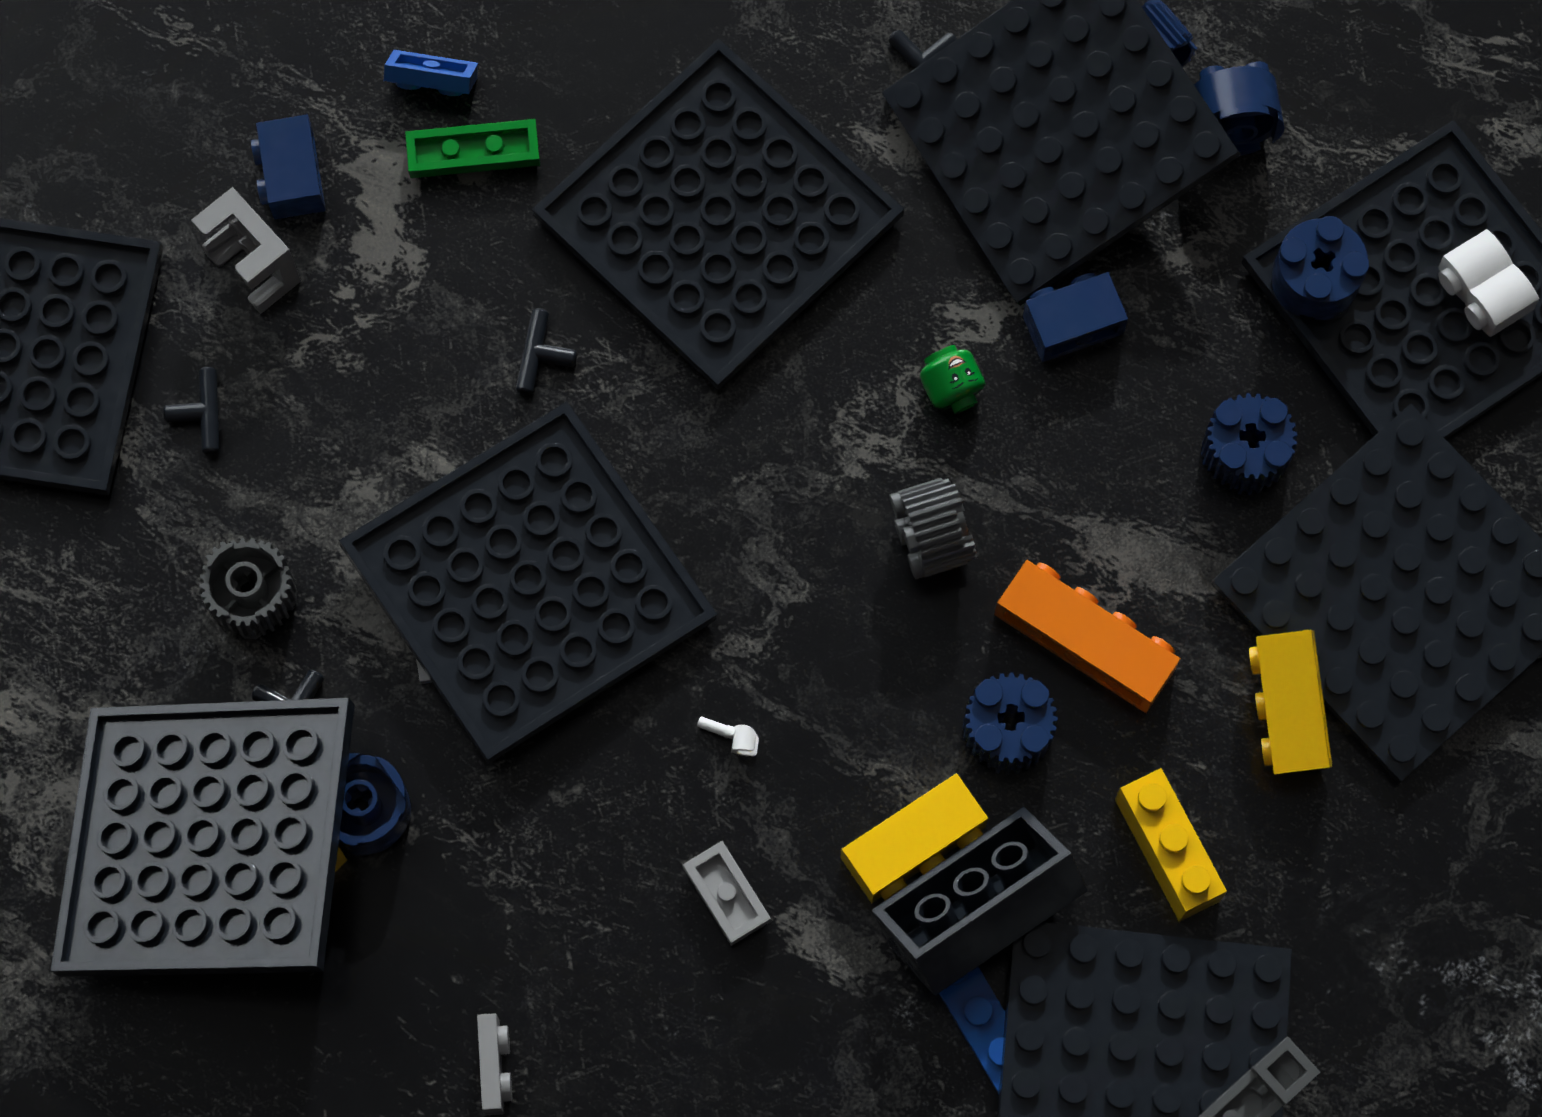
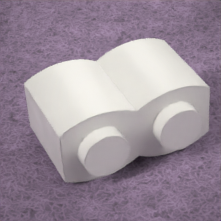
[1438,229,1540,337]

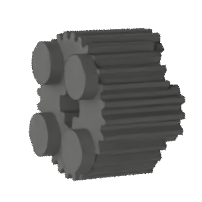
[889,478,977,579]
[199,538,297,639]

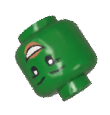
[919,345,985,414]

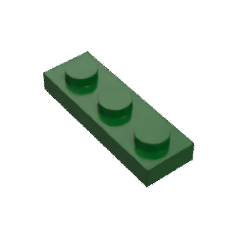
[405,119,540,178]

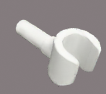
[697,716,759,756]

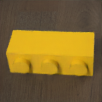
[1249,630,1332,774]
[1115,768,1227,922]
[841,773,988,903]

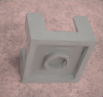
[191,187,301,314]

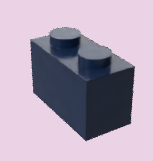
[251,114,326,220]
[1023,272,1128,363]

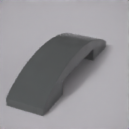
[1198,1036,1320,1117]

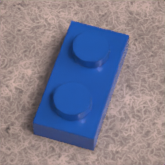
[383,50,478,96]

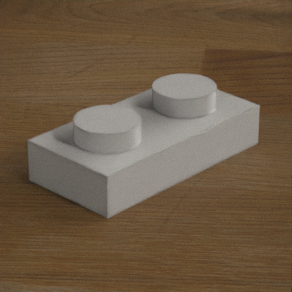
[683,841,771,946]
[477,1013,512,1116]

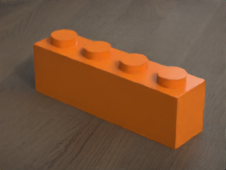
[994,560,1181,713]

